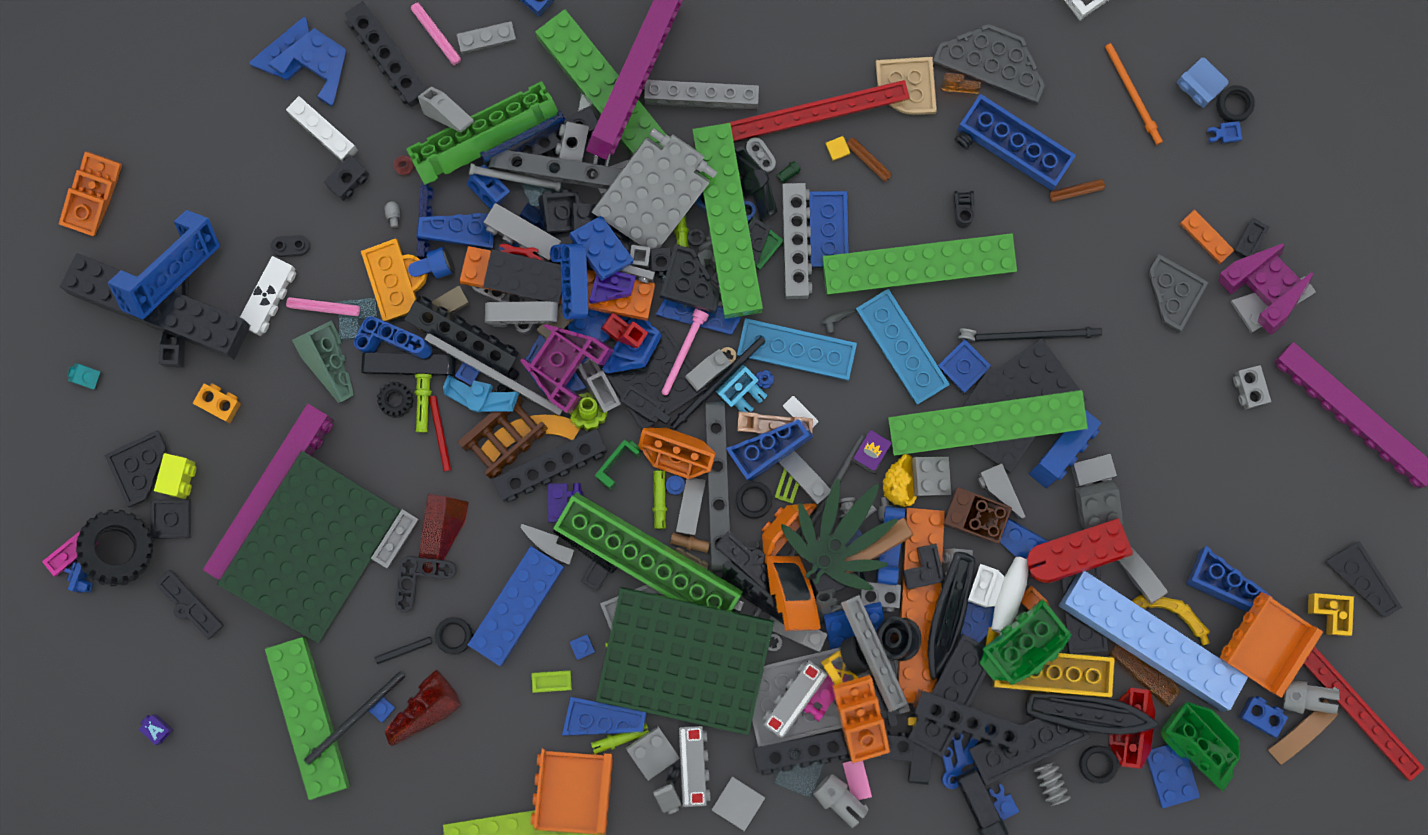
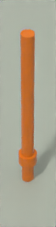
[1105,43,1163,145]

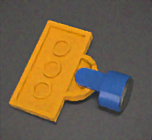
[361,238,454,322]

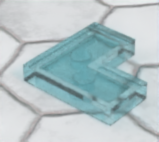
[337,298,378,340]

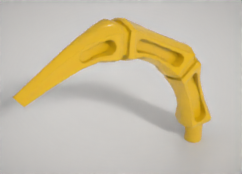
[1132,595,1210,645]

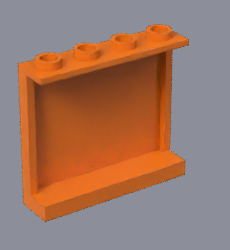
[1219,592,1323,698]
[531,749,613,835]

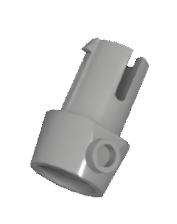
[1283,681,1339,714]
[813,773,868,828]

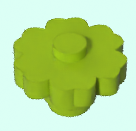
[569,392,608,431]

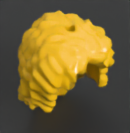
[883,454,917,507]

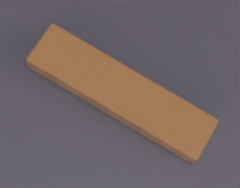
[845,518,914,574]

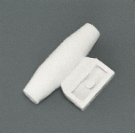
[968,557,1029,634]

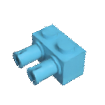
[715,365,767,412]

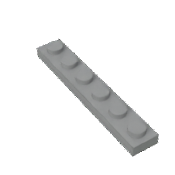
[841,595,907,712]

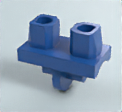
[64,562,93,593]

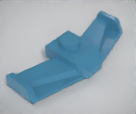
[443,375,519,413]

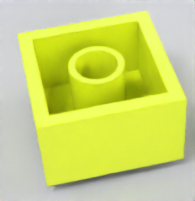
[154,453,197,499]

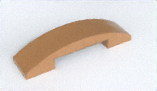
[737,412,813,434]
[1267,699,1338,765]

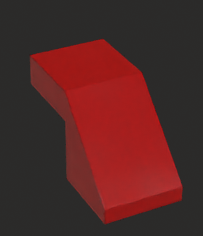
[601,313,648,348]

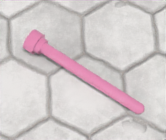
[662,309,709,396]

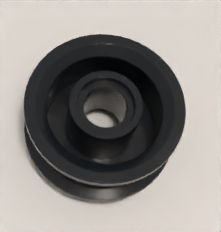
[876,616,922,661]

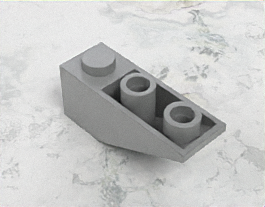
[418,87,474,132]

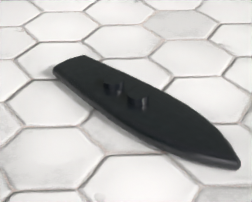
[927,552,976,680]
[1025,691,1159,735]

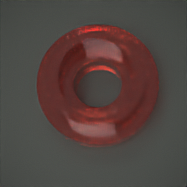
[394,155,413,175]

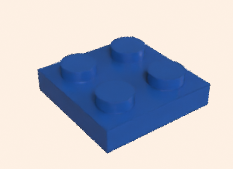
[938,340,991,393]

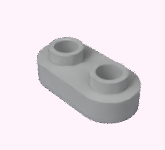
[746,138,776,173]

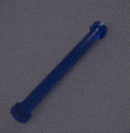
[480,111,566,163]

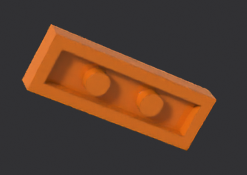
[1180,209,1234,264]

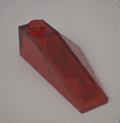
[419,494,469,574]
[385,670,461,746]

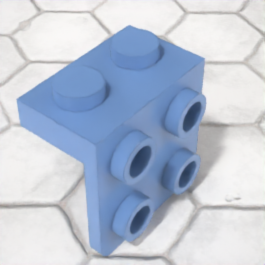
[1176,58,1228,108]

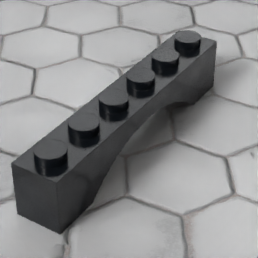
[158,277,189,368]

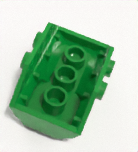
[980,599,1072,685]
[1161,702,1240,791]

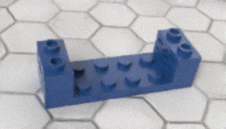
[108,210,220,320]

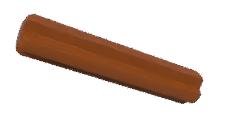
[847,137,892,182]
[1049,179,1105,202]

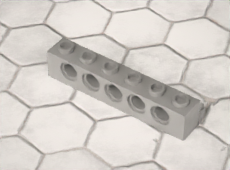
[645,80,759,110]
[782,183,812,299]

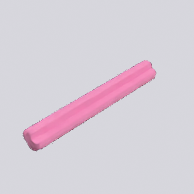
[411,2,461,65]
[286,297,360,316]

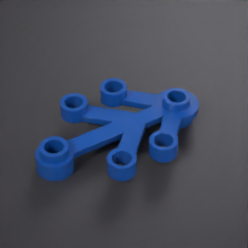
[942,721,989,789]

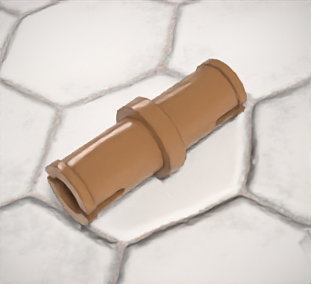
[670,532,711,554]

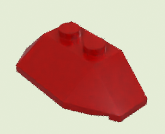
[1109,688,1156,769]

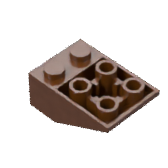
[943,487,1012,544]

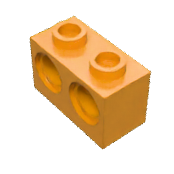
[193,383,241,424]

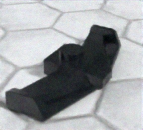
[735,146,778,222]

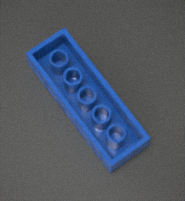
[958,94,1076,191]
[468,546,565,666]

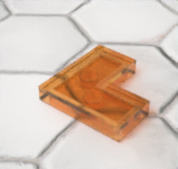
[941,73,981,94]

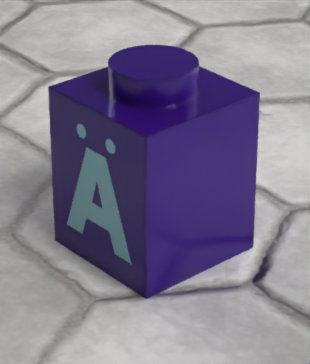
[138,714,173,745]

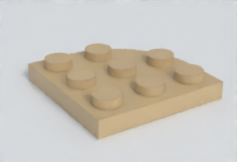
[875,57,937,115]

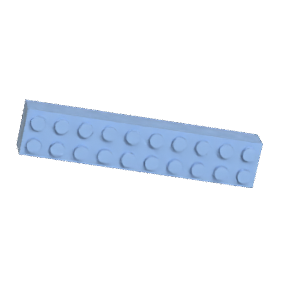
[1059,571,1248,712]

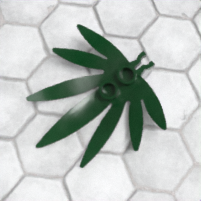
[781,478,898,590]

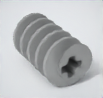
[1034,762,1070,806]

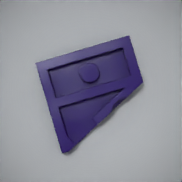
[589,272,636,304]

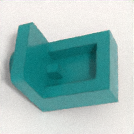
[67,363,100,390]

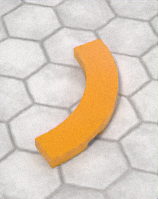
[481,414,581,463]

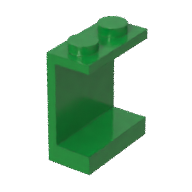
[595,439,641,491]

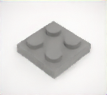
[912,457,951,496]

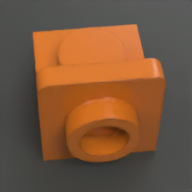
[1021,585,1050,611]

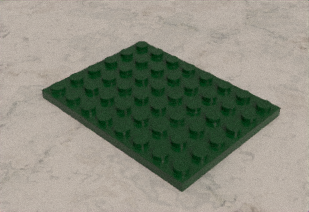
[217,450,400,643]
[596,587,774,735]

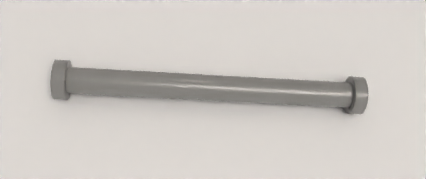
[469,163,561,192]

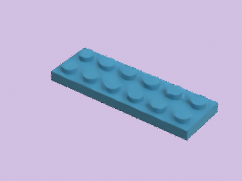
[856,289,950,405]
[737,318,857,381]

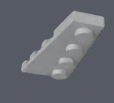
[1230,276,1316,333]

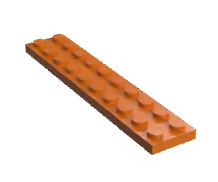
[460,246,655,321]
[897,508,945,703]

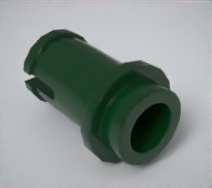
[776,161,801,184]

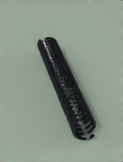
[553,530,618,574]

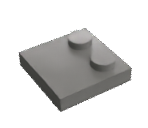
[626,726,680,780]

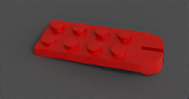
[1027,518,1133,583]

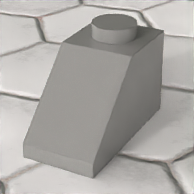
[685,349,732,391]

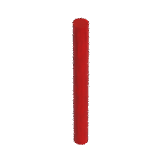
[429,396,451,472]

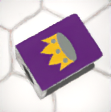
[853,430,892,474]

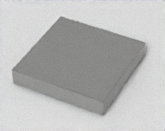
[712,777,765,831]

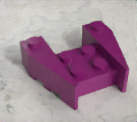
[1218,243,1313,335]
[520,324,614,414]

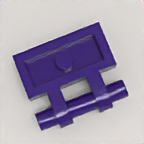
[548,483,583,523]

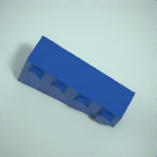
[1029,410,1101,488]
[726,419,814,481]
[1186,546,1271,612]

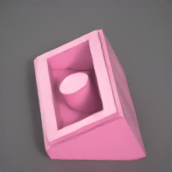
[843,761,872,800]

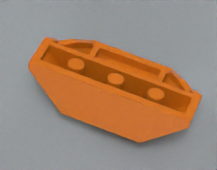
[638,428,716,479]
[762,503,817,565]

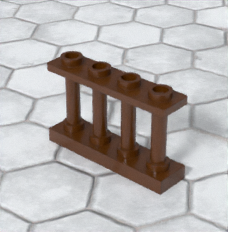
[458,396,548,479]

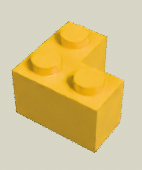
[1308,593,1354,636]

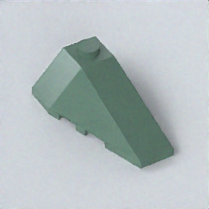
[292,320,354,403]

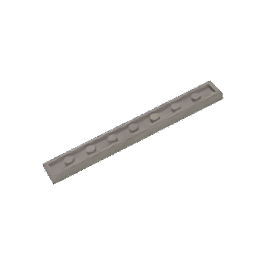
[425,333,563,416]

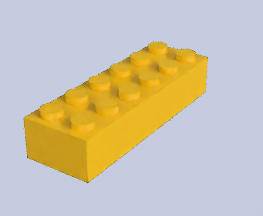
[992,653,1114,697]

